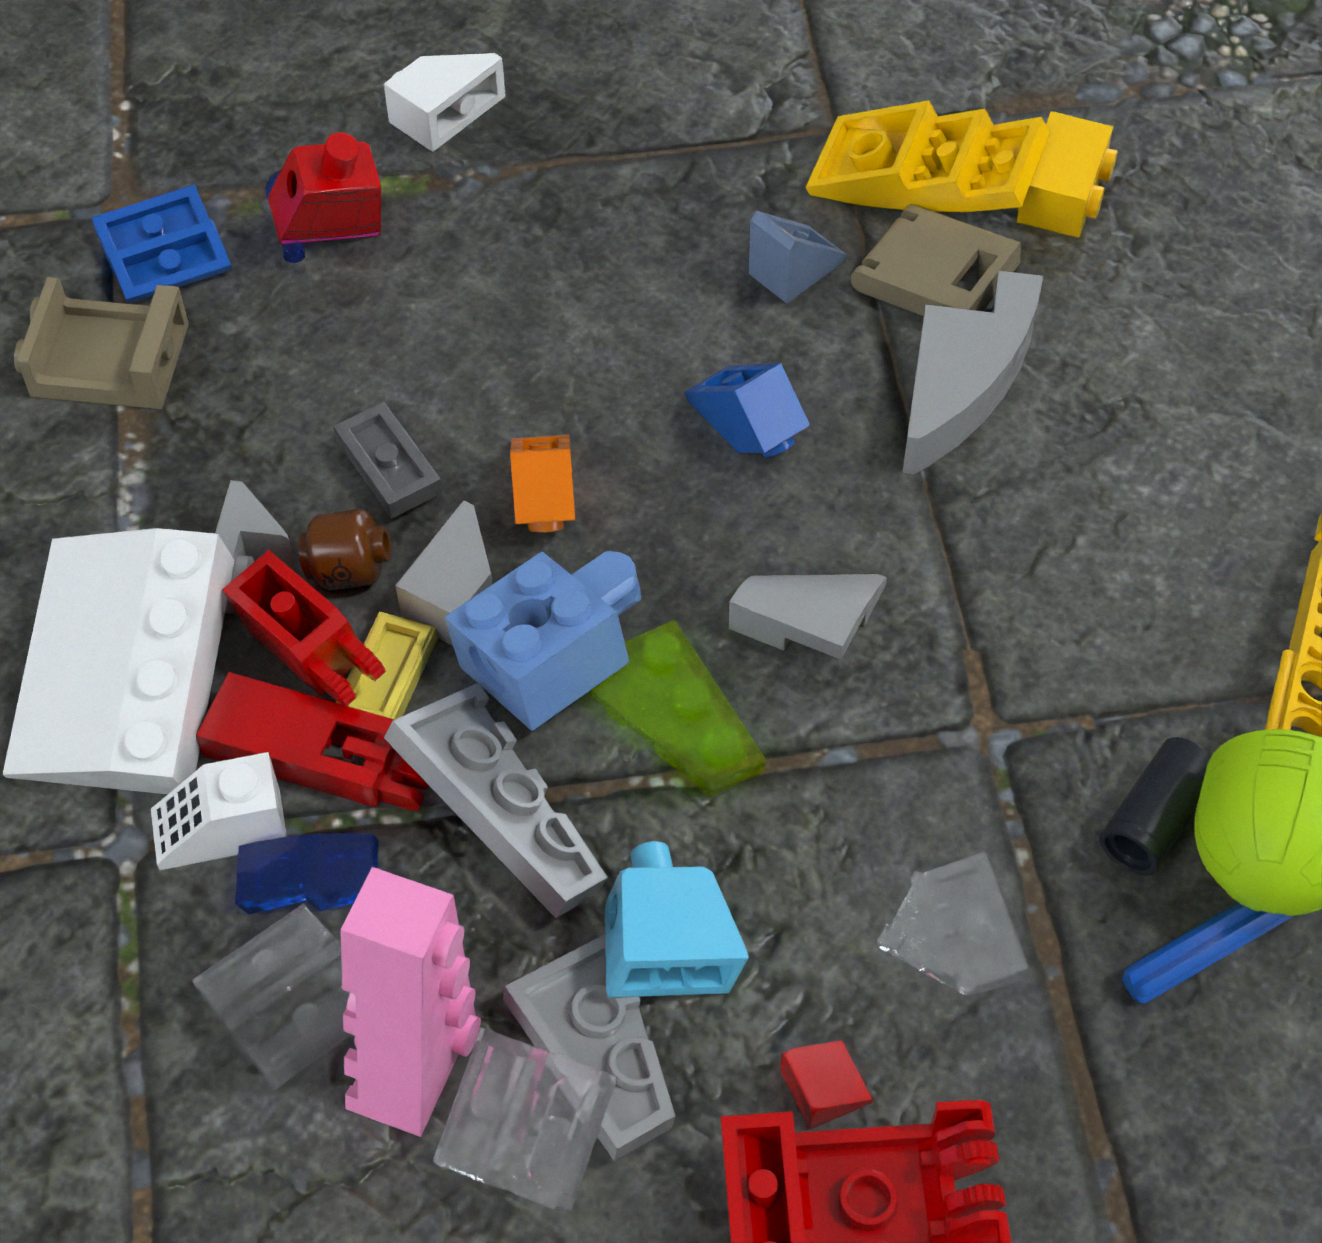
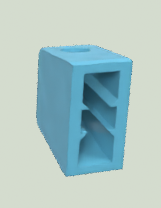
[605,841,749,998]

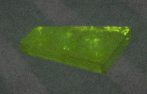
[587,619,765,797]

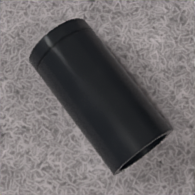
[1099,737,1212,875]

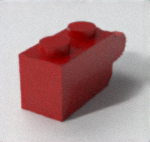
[222,550,386,708]

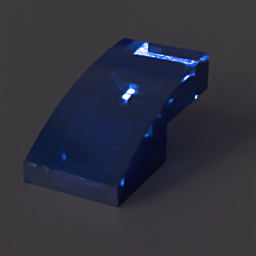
[235,833,379,915]

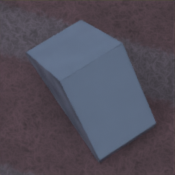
[749,211,847,304]

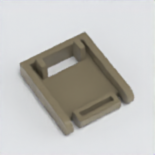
[851,204,1021,316]

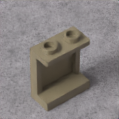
[14,277,189,409]

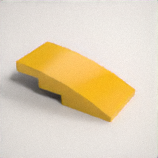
[805,100,1050,212]

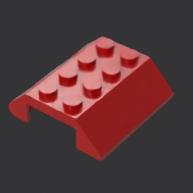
[721,1100,1012,1243]

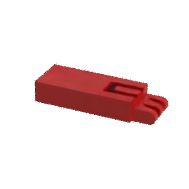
[196,672,430,811]

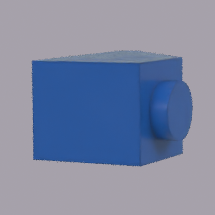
[684,363,810,458]

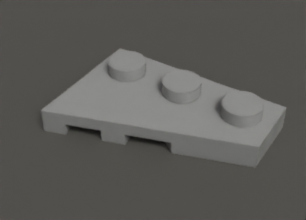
[503,934,675,1161]

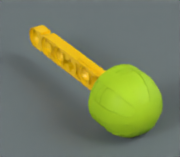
[1194,513,1322,916]

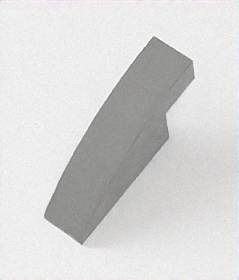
[903,271,1043,474]

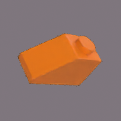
[510,435,575,532]

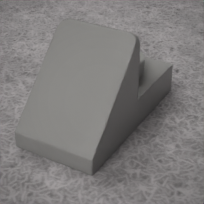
[215,480,295,614]

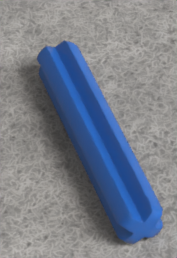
[1122,903,1292,1003]

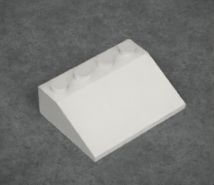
[3,528,234,794]

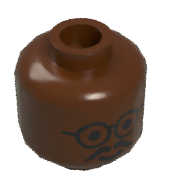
[298,509,392,591]

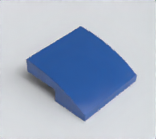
[91,184,232,304]

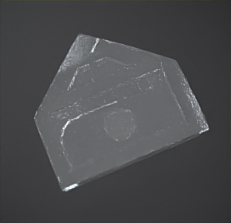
[877,852,1032,996]

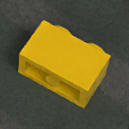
[1017,111,1118,238]

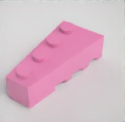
[341,867,481,1137]

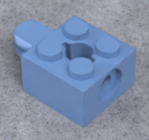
[444,551,642,731]

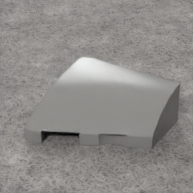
[729,574,887,660]

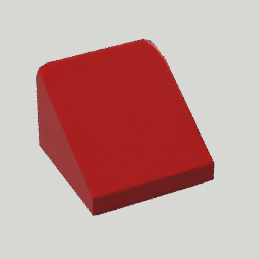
[780,1040,873,1130]

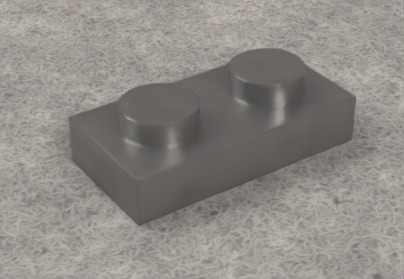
[333,402,443,519]

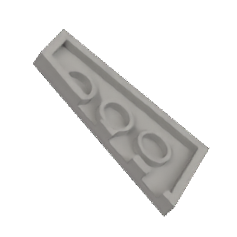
[384,683,608,918]

